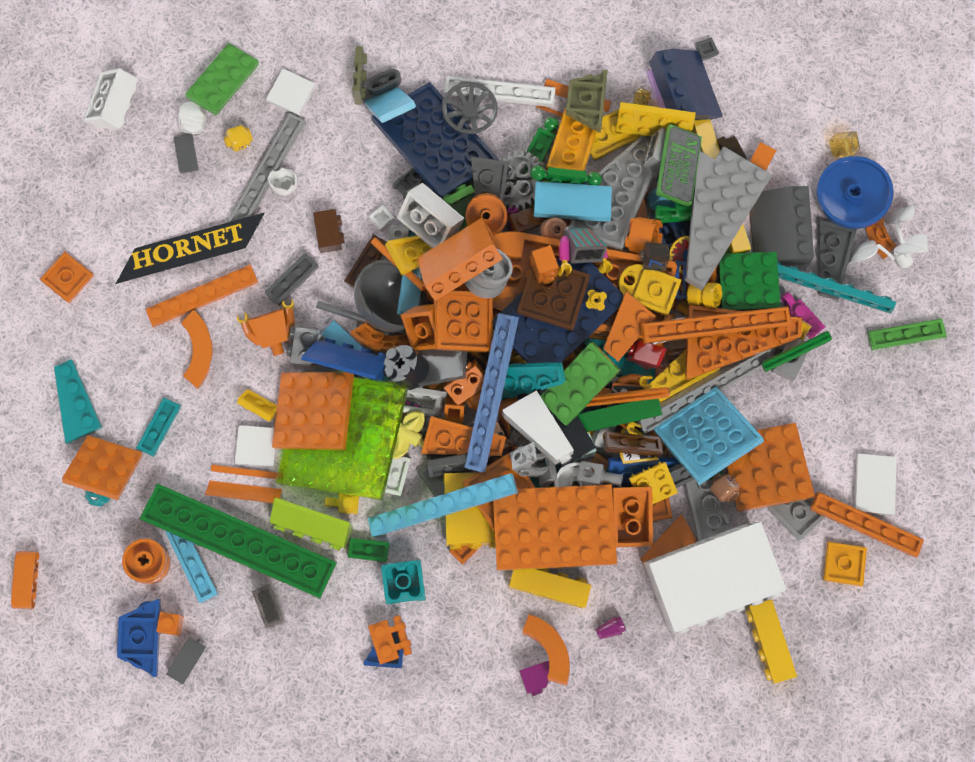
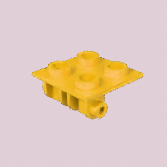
[629,462,678,504]

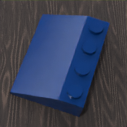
[301,338,389,383]

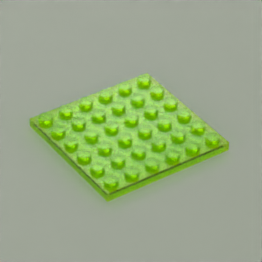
[276,371,408,501]

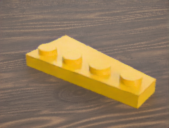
[385,236,432,275]
[645,349,720,403]

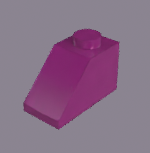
[519,661,549,696]

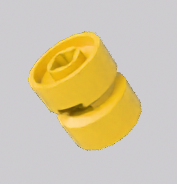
[687,282,722,308]

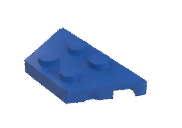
[117,599,161,677]

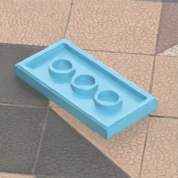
[364,87,416,123]
[534,181,612,222]

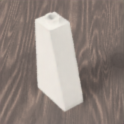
[502,391,574,465]

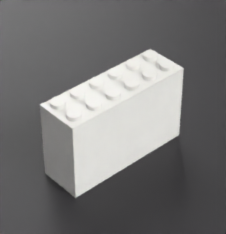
[643,521,787,634]

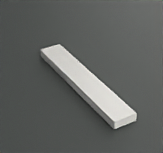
[444,76,555,107]

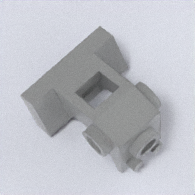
[510,442,557,488]

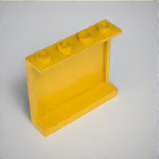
[443,473,495,550]

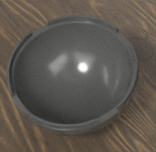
[354,260,427,333]

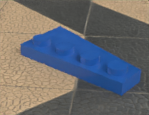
[604,458,680,488]

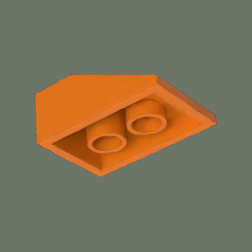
[612,486,653,547]

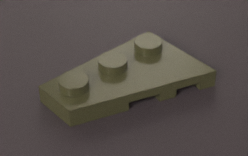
[352,46,367,105]

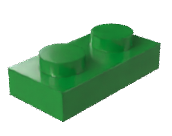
[348,538,390,563]

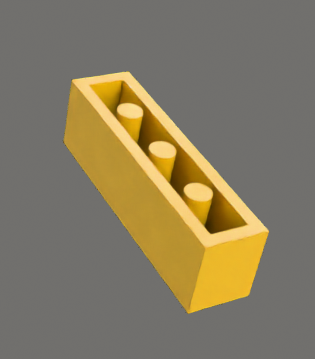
[509,568,592,609]
[745,599,797,684]

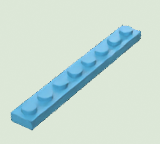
[368,474,518,537]

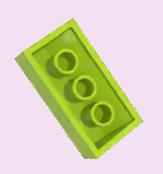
[270,497,353,551]

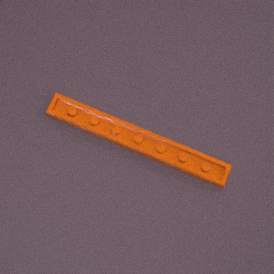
[640,306,791,344]

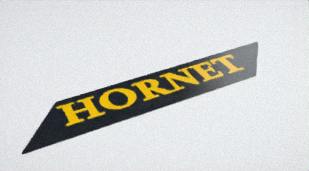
[115,213,265,284]

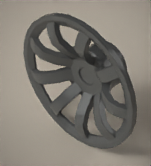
[442,82,498,134]

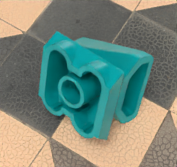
[381,560,426,605]

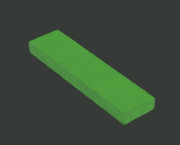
[867,318,947,351]

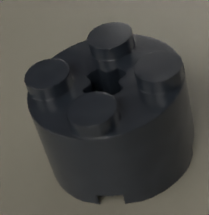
[383,345,429,390]

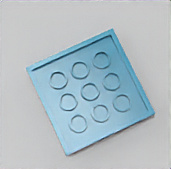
[653,386,764,485]

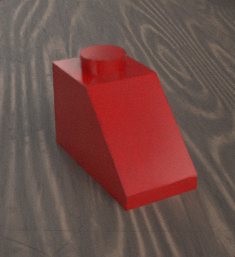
[626,341,667,369]

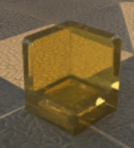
[829,131,860,157]

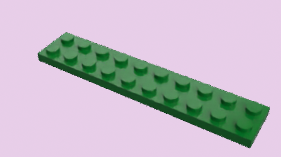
[139,483,337,599]

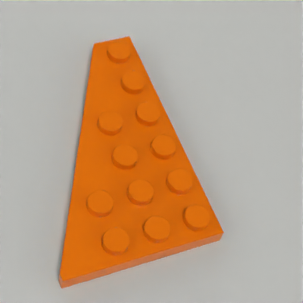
[685,305,802,380]

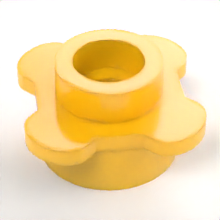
[585,290,607,311]

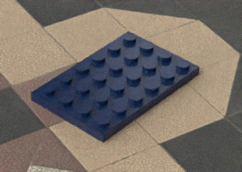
[371,82,499,199]
[493,258,624,363]

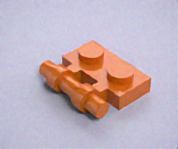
[368,615,412,665]

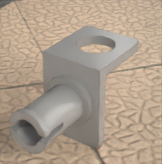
[577,461,623,487]

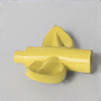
[384,411,425,459]

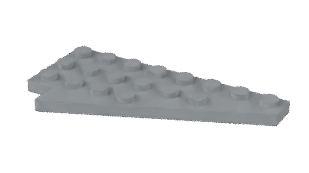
[570,136,655,252]
[685,147,772,291]

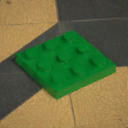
[719,252,780,311]

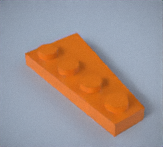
[421,416,507,456]

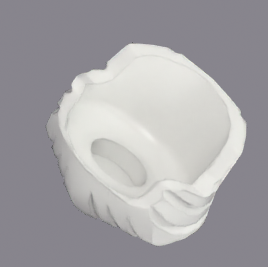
[178,101,207,135]

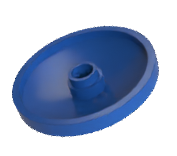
[816,156,894,229]

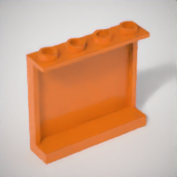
[417,218,503,301]

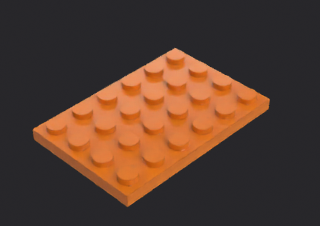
[493,484,617,571]

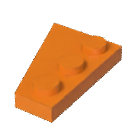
[603,291,656,361]
[640,514,698,567]

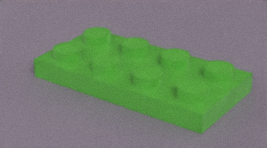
[185,43,259,116]
[540,342,620,426]

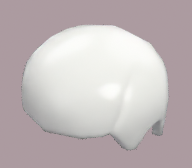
[268,167,298,196]

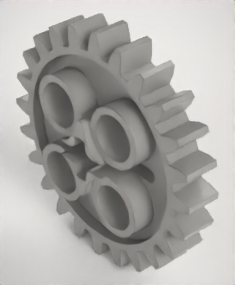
[501,150,546,211]

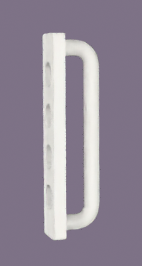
[353,377,447,417]

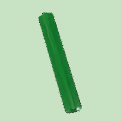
[761,331,832,372]

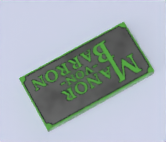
[656,124,702,207]

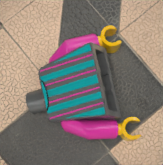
[557,225,612,277]

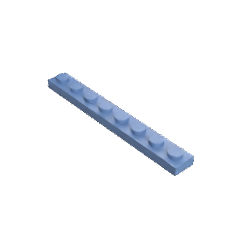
[465,313,519,472]

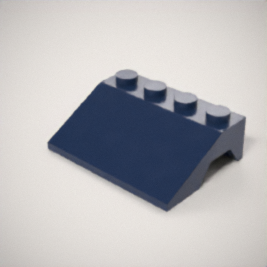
[649,48,723,120]

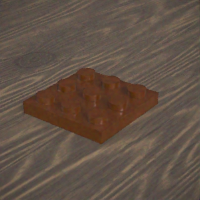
[516,265,590,331]

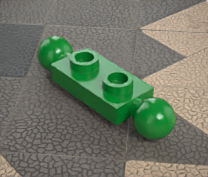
[524,117,559,174]
[530,165,602,186]

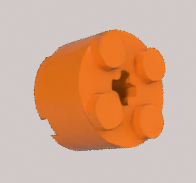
[625,217,663,258]

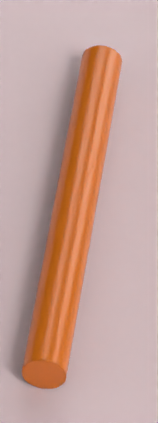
[371,238,426,291]

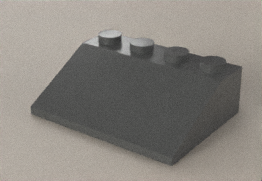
[750,186,814,265]

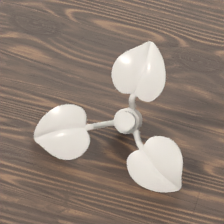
[848,205,929,268]

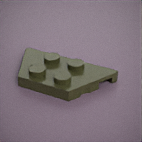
[566,70,608,133]

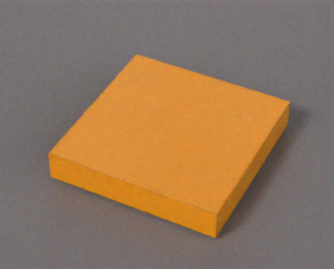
[823,541,867,587]

